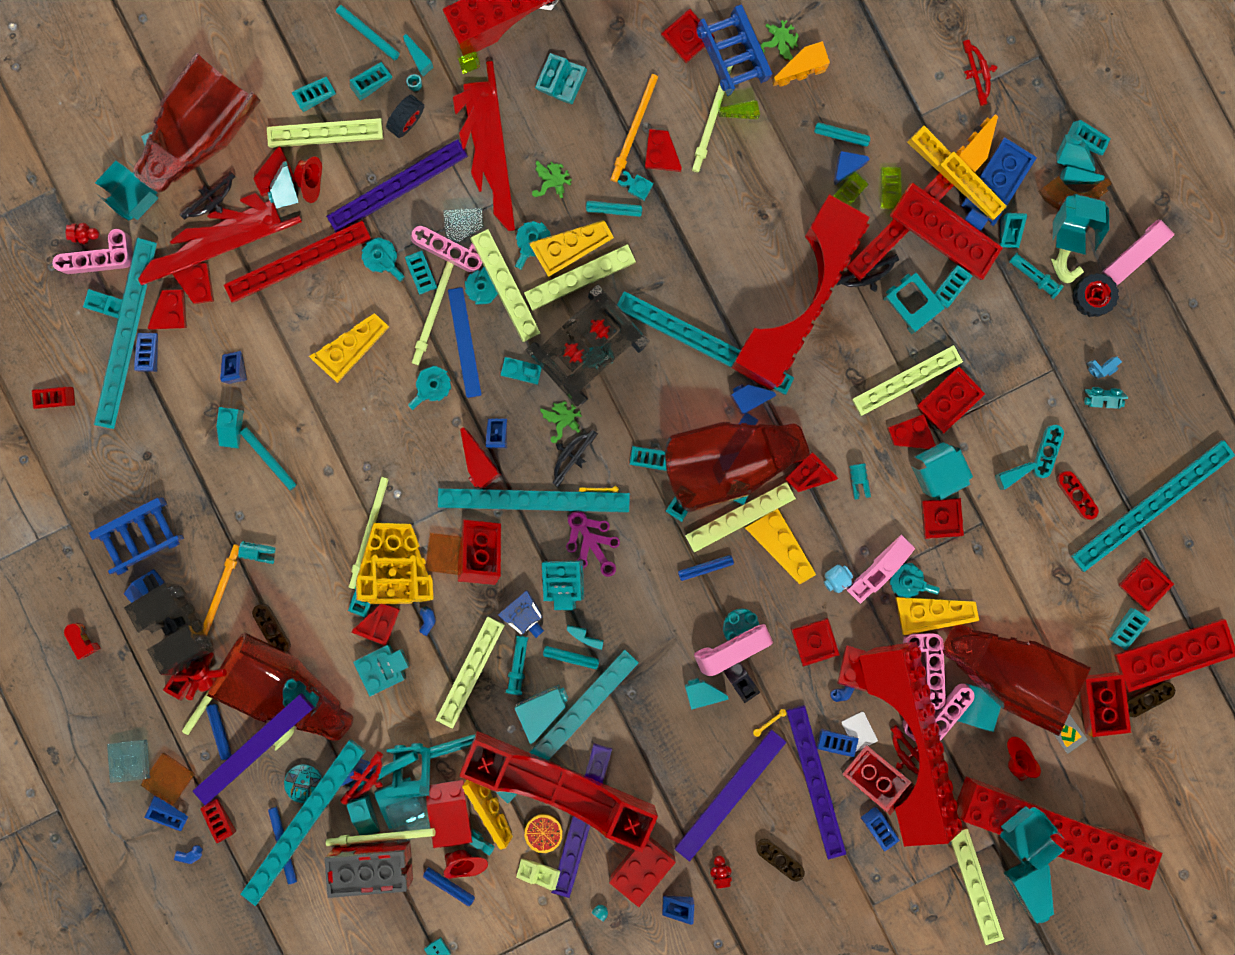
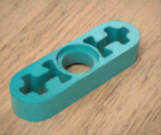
[1032,425,1064,478]

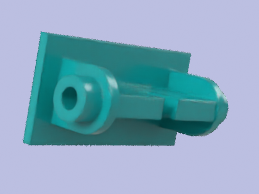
[1084,387,1128,409]

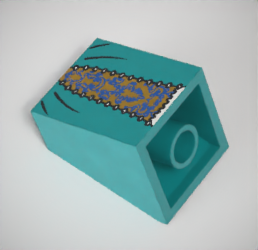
[515,685,568,744]
[1004,860,1054,924]

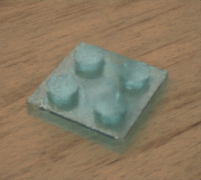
[107,739,150,783]
[385,796,430,843]

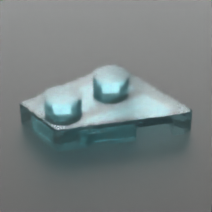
[443,208,484,243]

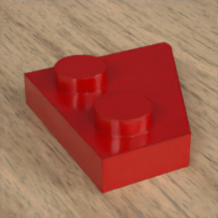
[148,289,187,329]
[887,414,936,449]

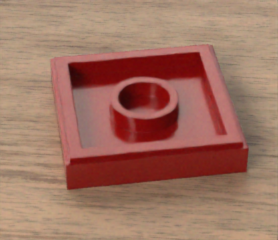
[661,9,715,63]
[921,498,964,539]
[1118,558,1174,612]
[791,618,840,667]

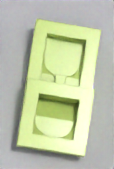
[516,859,560,890]

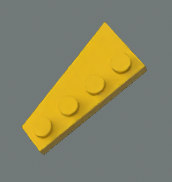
[529,220,614,277]
[309,313,389,383]
[744,509,816,584]
[895,597,979,635]
[462,780,513,850]

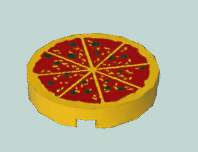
[524,813,563,853]

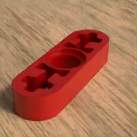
[1056,471,1099,520]

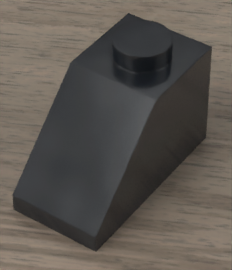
[723,662,760,703]

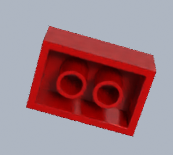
[1078,672,1131,737]
[609,837,676,907]

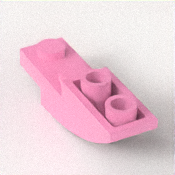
[846,534,915,604]

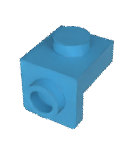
[1086,356,1122,378]

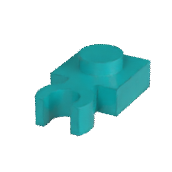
[618,171,654,201]
[469,829,495,856]

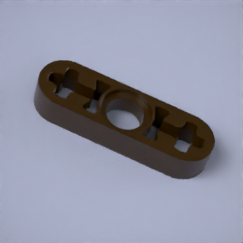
[252,604,291,655]
[1127,681,1176,718]
[756,838,805,882]

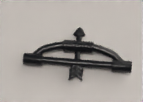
[180,171,236,220]
[836,254,899,292]
[552,429,598,487]

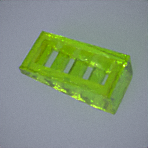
[458,51,481,74]
[718,100,760,120]
[881,167,902,209]
[833,172,869,205]

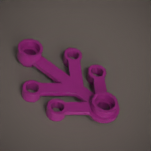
[566,511,620,577]

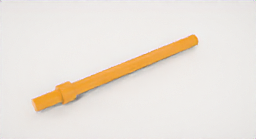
[610,74,658,183]
[195,544,240,654]

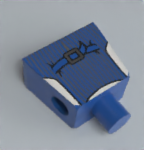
[498,590,544,638]

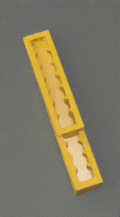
[907,125,1007,220]

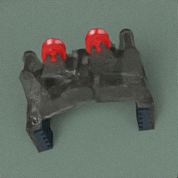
[526,284,650,407]

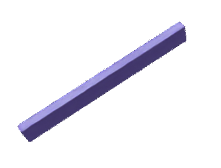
[326,139,468,232]
[192,693,315,805]
[786,705,846,860]
[674,729,787,862]
[551,744,612,898]

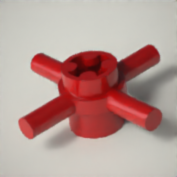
[173,651,227,700]

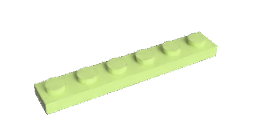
[267,118,384,148]
[470,229,540,342]
[524,244,636,311]
[851,345,963,416]
[685,482,796,552]
[436,616,505,729]
[951,827,1004,945]

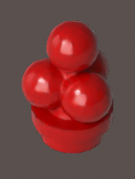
[66,223,99,244]
[710,856,732,889]

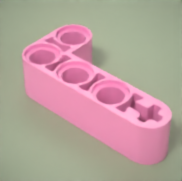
[1102,219,1175,286]
[411,226,482,272]
[52,229,133,274]
[694,624,773,676]
[903,632,946,710]
[903,684,975,742]

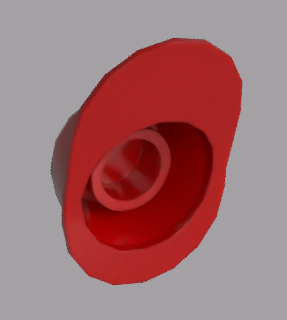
[294,156,322,203]
[1007,736,1041,781]
[443,849,488,879]

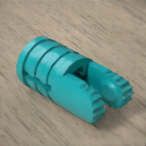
[849,463,871,500]
[238,541,276,564]

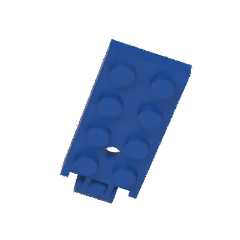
[961,137,1037,231]

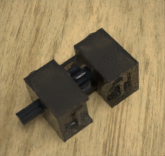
[124,574,214,675]

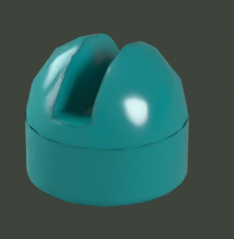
[406,74,422,92]
[591,905,608,922]

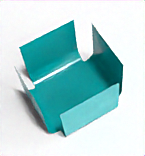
[95,161,159,221]
[1053,194,1110,255]
[911,442,973,500]
[1000,806,1065,871]

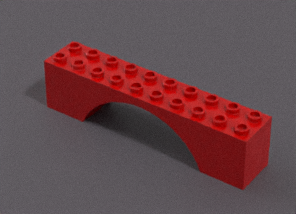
[442,0,555,58]
[731,194,870,390]
[859,641,962,847]
[459,731,658,853]
[957,776,1163,890]

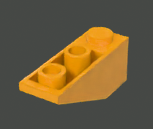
[772,41,830,87]
[956,114,998,173]

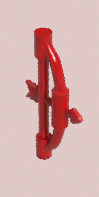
[963,39,998,106]
[890,725,919,775]
[340,751,383,805]

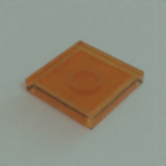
[425,533,461,575]
[140,753,195,806]

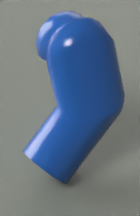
[419,606,436,636]
[830,686,855,702]
[174,845,203,864]

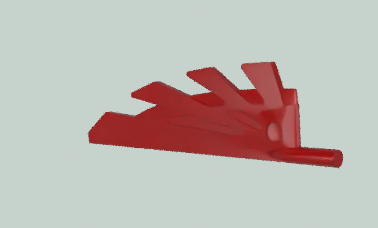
[453,61,515,231]
[138,193,302,285]

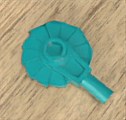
[515,221,551,270]
[362,237,405,282]
[465,267,498,305]
[408,366,451,410]
[889,563,940,598]

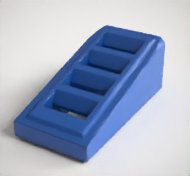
[134,333,158,372]
[817,729,859,757]
[144,796,188,831]
[861,807,900,852]

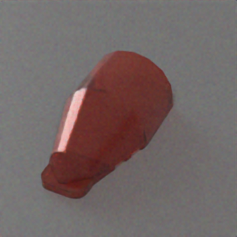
[133,53,261,192]
[665,422,810,512]
[942,625,1091,736]
[207,632,353,741]

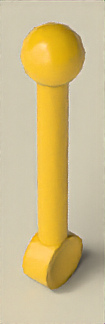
[579,486,619,493]
[753,709,787,737]

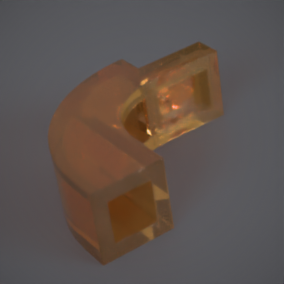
[1038,176,1112,210]

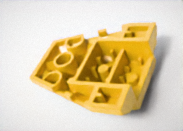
[356,523,433,604]

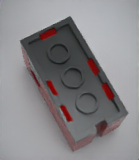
[324,841,413,898]

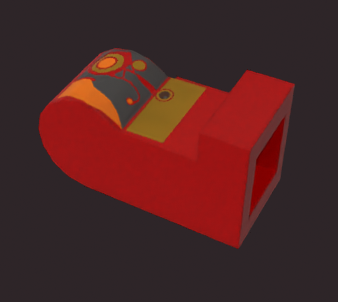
[64,623,101,660]

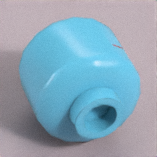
[824,565,853,593]

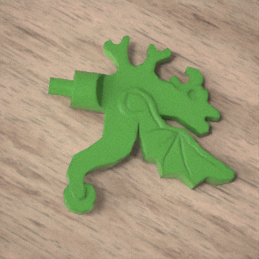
[761,20,798,61]
[532,161,572,198]
[540,401,582,443]

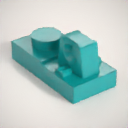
[501,357,543,385]

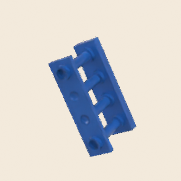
[696,4,772,96]
[89,498,184,575]

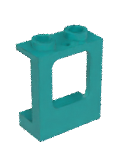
[883,273,945,335]
[385,743,430,799]

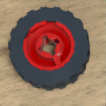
[386,94,425,138]
[1072,273,1119,317]

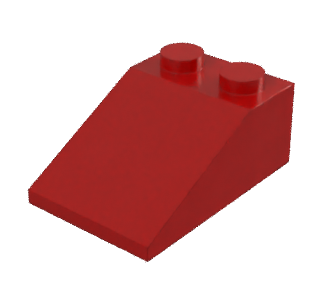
[460,427,502,488]
[458,520,501,585]
[842,745,914,815]
[426,780,473,849]

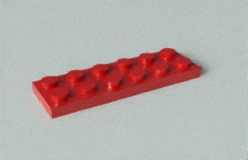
[890,183,1003,280]
[1114,619,1235,692]

